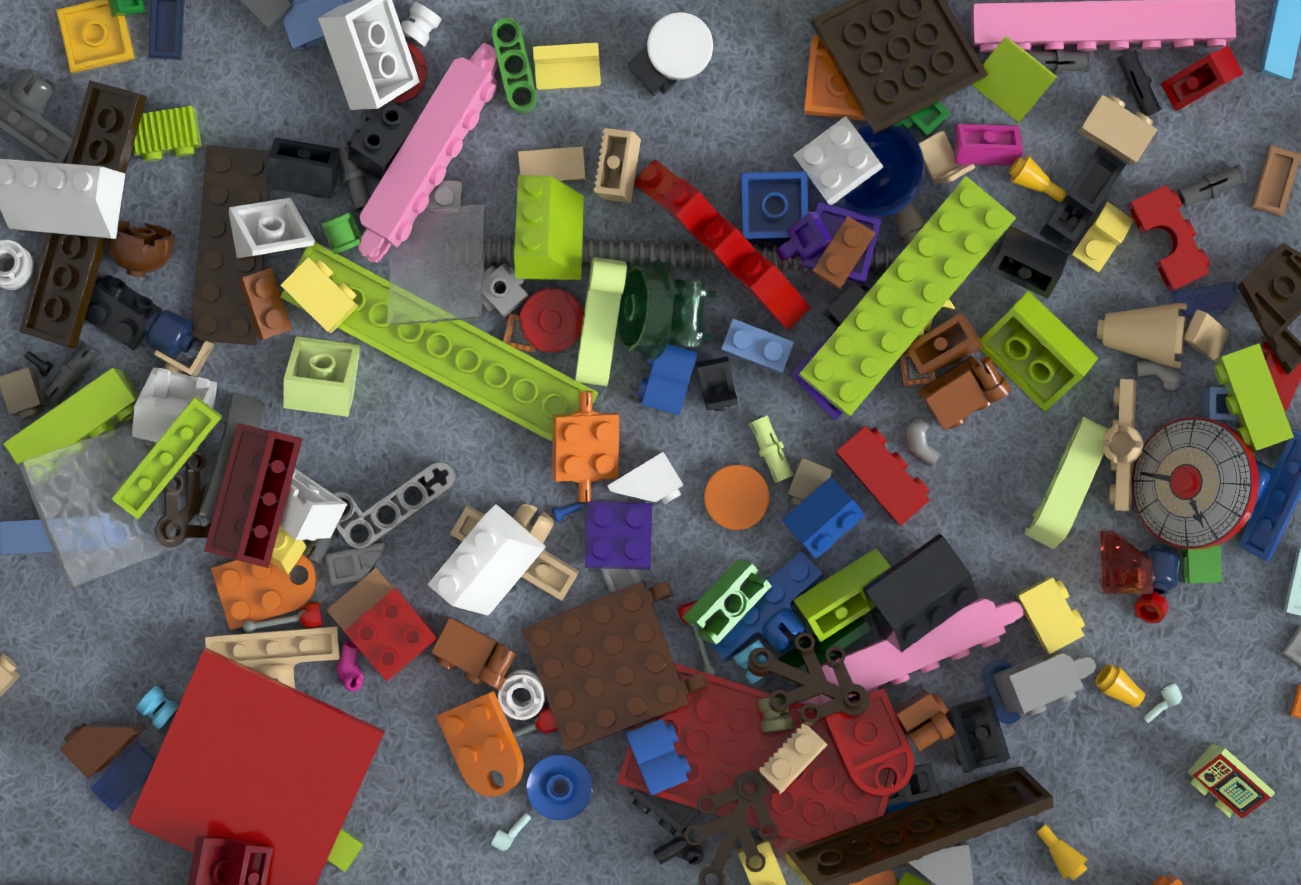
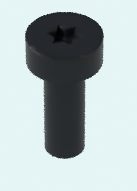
[24,351,54,376]

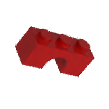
[1127,185,1210,292]

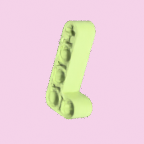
[575,257,627,387]
[1024,416,1108,549]

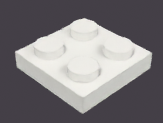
[793,116,883,205]

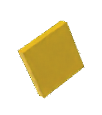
[56,0,135,74]

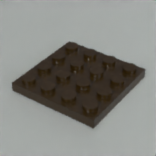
[811,0,988,135]

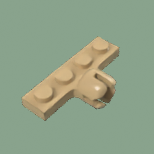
[1102,379,1143,511]
[450,504,580,601]
[205,626,339,689]

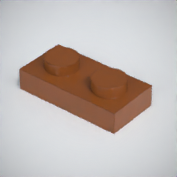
[812,216,876,290]
[238,267,292,340]

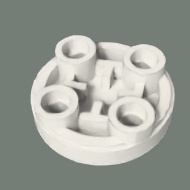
[647,12,713,80]

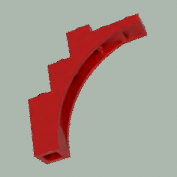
[634,159,811,331]

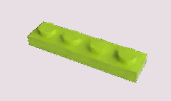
[111,395,222,519]

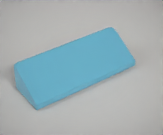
[1259,0,1301,80]

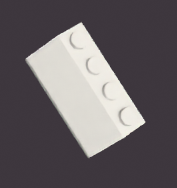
[0,159,125,239]

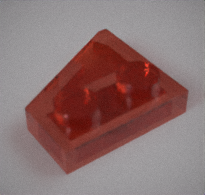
[1100,530,1154,594]

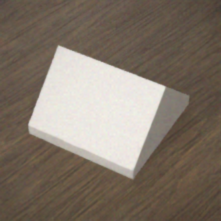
[229,197,314,258]

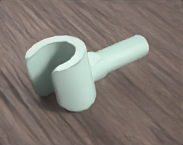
[1143,683,1182,723]
[491,813,531,851]

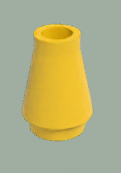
[1095,664,1145,708]

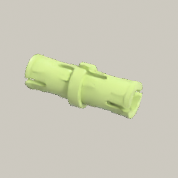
[749,415,794,483]

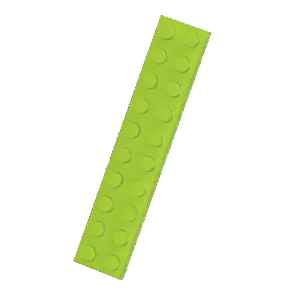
[280,242,599,442]

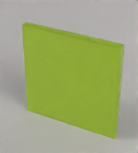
[972,36,1057,123]

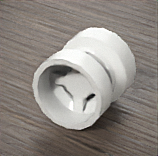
[400,2,442,47]

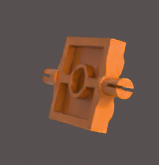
[552,390,619,502]

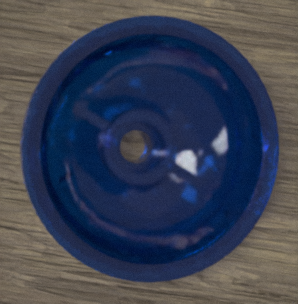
[838,125,925,217]

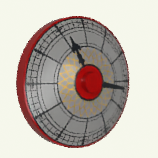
[1132,417,1259,550]

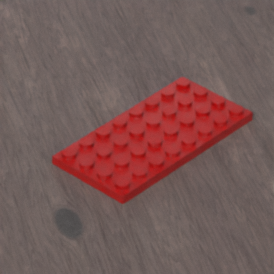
[617,664,907,844]

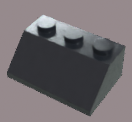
[862,533,978,652]

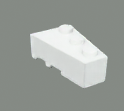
[280,469,347,541]

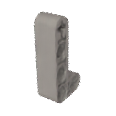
[333,462,456,548]

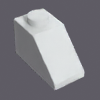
[608,452,684,504]

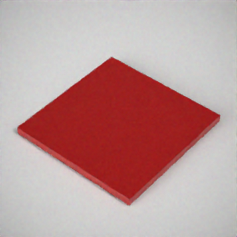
[128,648,385,885]

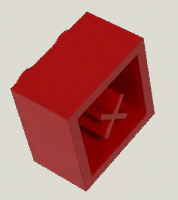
[344,588,439,681]

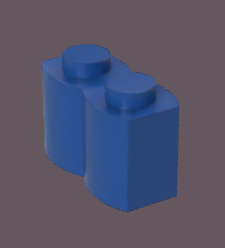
[637,342,697,415]
[625,719,691,796]

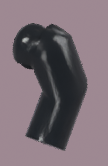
[653,837,704,865]

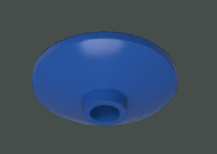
[527,754,592,820]

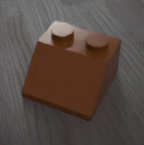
[60,722,147,779]

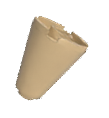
[1097,303,1187,369]

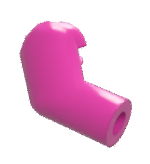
[337,641,364,692]

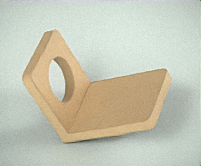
[916,131,975,184]
[154,341,215,377]

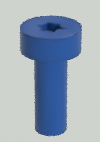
[552,502,582,522]

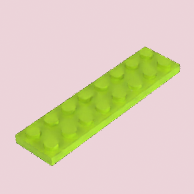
[798,176,1016,417]

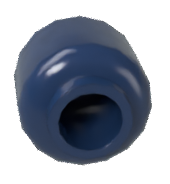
[144,310,195,358]
[1136,544,1181,595]

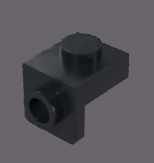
[696,356,738,411]

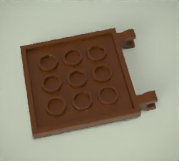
[522,581,708,752]

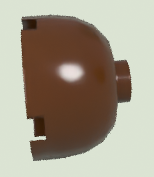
[108,221,175,277]

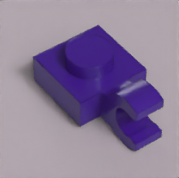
[776,211,832,262]

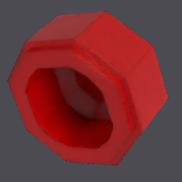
[1134,592,1169,623]

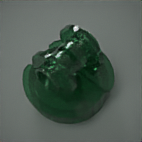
[617,261,717,360]

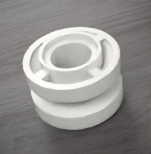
[0,240,35,290]
[498,670,546,720]

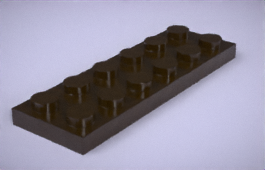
[191,146,270,346]

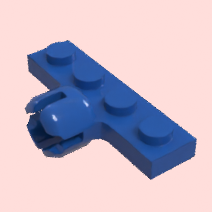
[1238,429,1301,561]
[709,550,824,662]

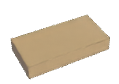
[518,146,586,182]
[1183,309,1230,362]

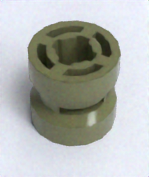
[757,697,794,733]

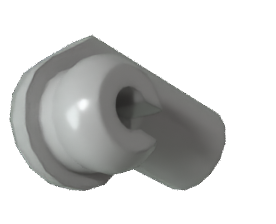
[1135,360,1182,391]
[906,418,941,467]

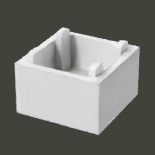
[132,367,217,452]

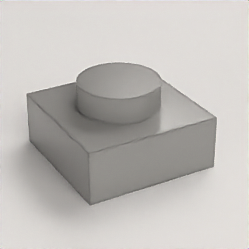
[427,180,463,215]

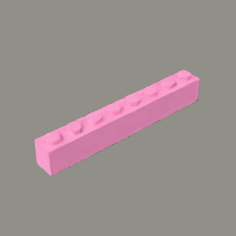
[970,0,1236,53]

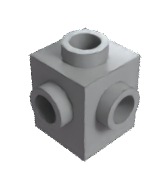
[477,265,529,318]

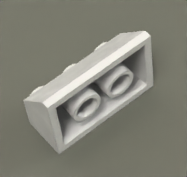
[318,0,420,110]
[428,504,546,615]

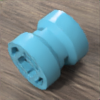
[733,639,767,684]
[135,685,180,731]

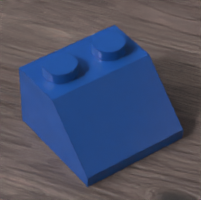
[781,477,865,559]

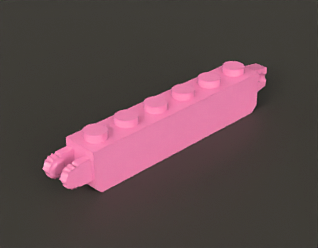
[358,43,499,263]
[797,598,1024,711]

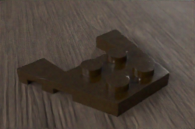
[1237,243,1301,375]

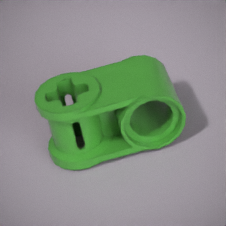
[321,211,362,254]

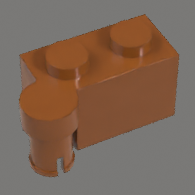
[917,356,1011,430]
[431,617,517,690]
[894,690,955,752]

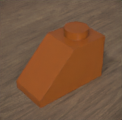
[906,313,985,375]

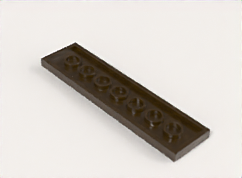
[19,80,147,349]
[786,766,1054,885]

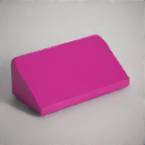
[954,124,1023,166]

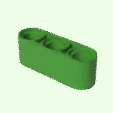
[492,18,537,114]

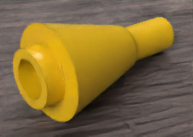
[1008,155,1067,202]
[1036,824,1088,881]

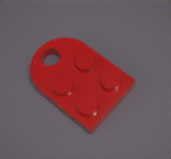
[824,688,914,796]

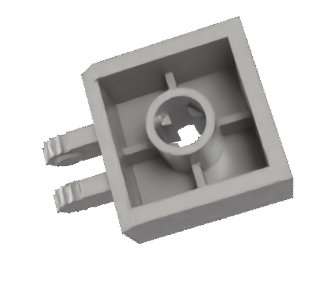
[992,653,1096,716]

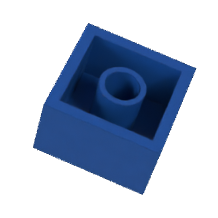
[740,172,808,242]

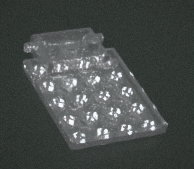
[18,424,217,589]

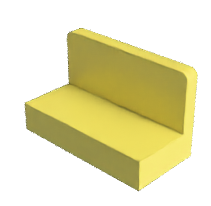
[533,42,601,90]

